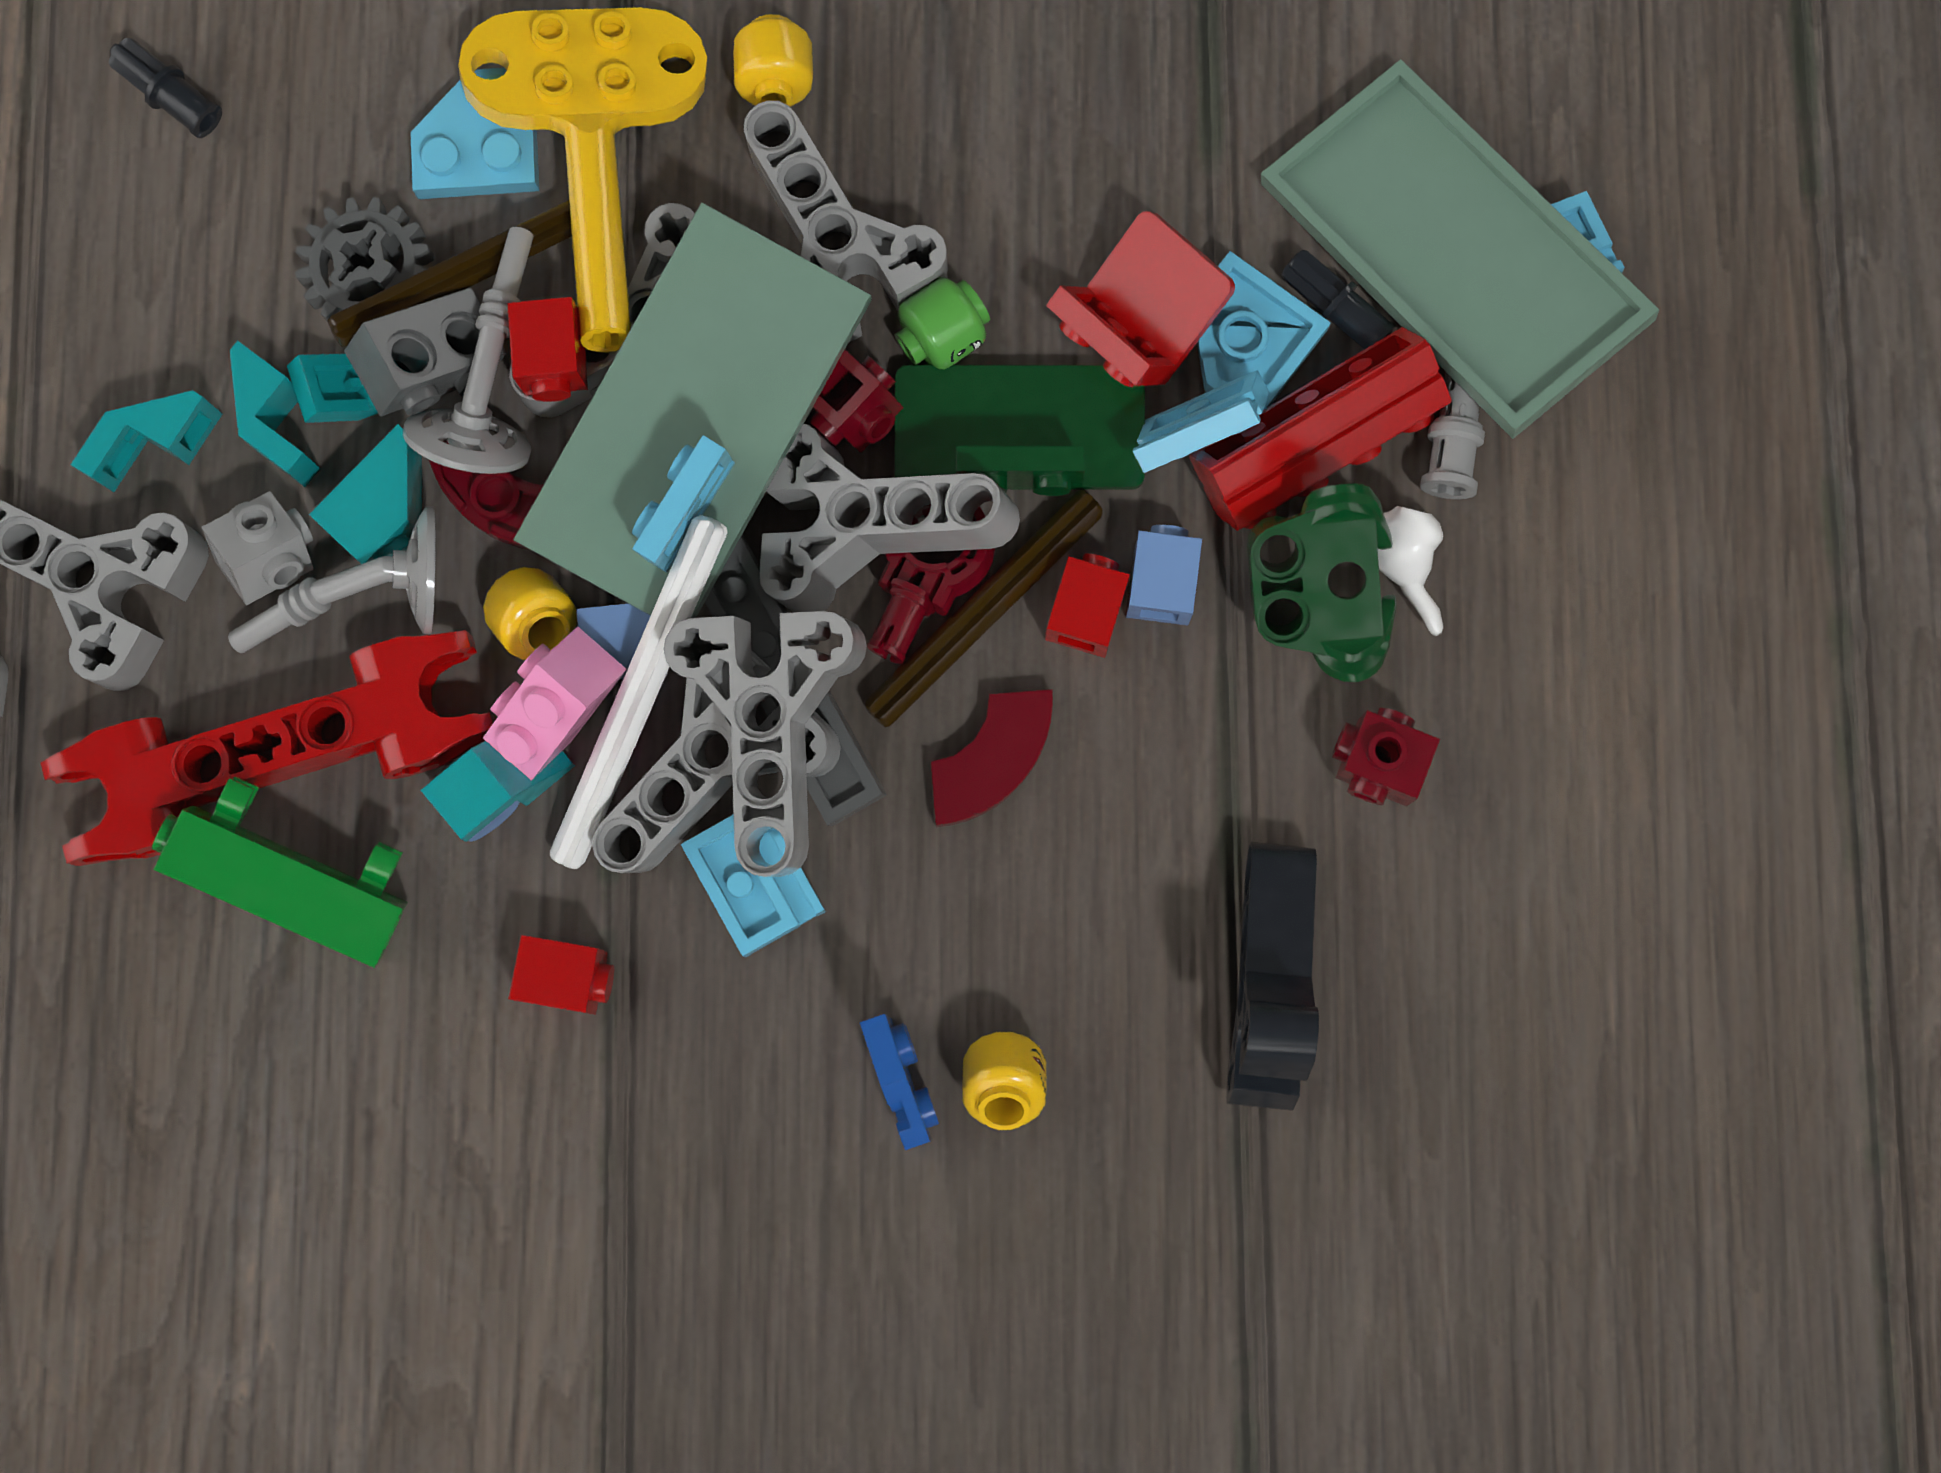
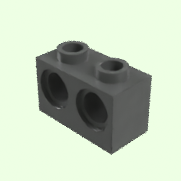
[344,288,507,417]

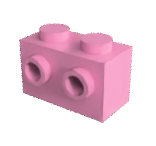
[483,627,627,781]

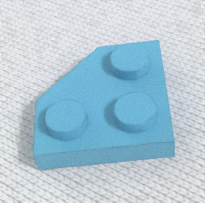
[411,68,540,199]
[1197,251,1331,409]

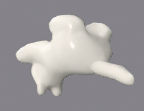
[1378,506,1443,636]

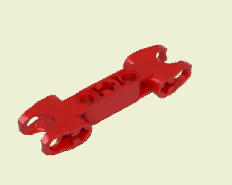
[40,630,497,866]

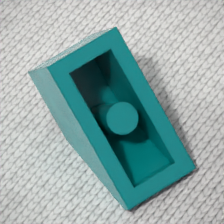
[309,424,422,564]

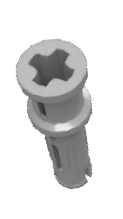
[1420,372,1485,499]

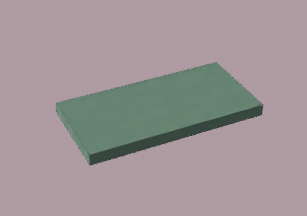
[1261,59,1659,439]
[514,202,872,618]

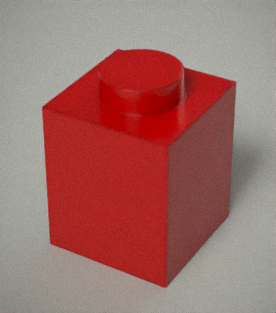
[507,297,588,402]
[1045,553,1130,658]
[508,935,614,1015]

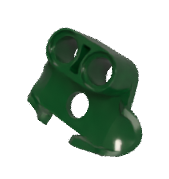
[1247,483,1396,682]

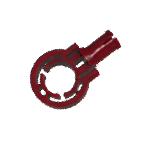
[866,504,995,664]

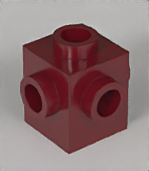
[808,350,904,453]
[1332,707,1440,807]

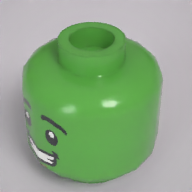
[894,277,990,369]

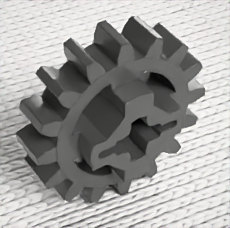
[295,197,435,322]

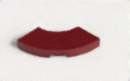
[429,440,544,550]
[931,689,1053,827]

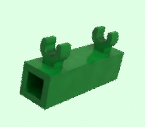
[152,776,408,968]

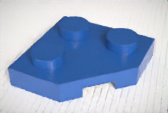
[859,1014,939,1150]

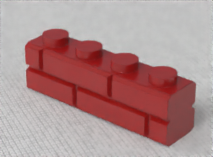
[1189,327,1452,531]

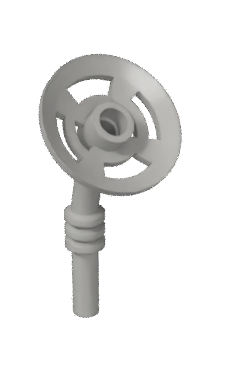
[403,227,534,474]
[228,506,435,653]

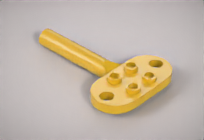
[458,7,707,352]

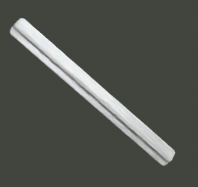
[550,515,728,869]

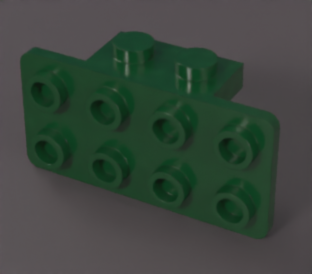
[894,365,1145,496]

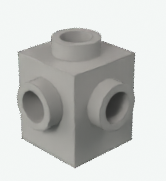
[202,491,313,606]

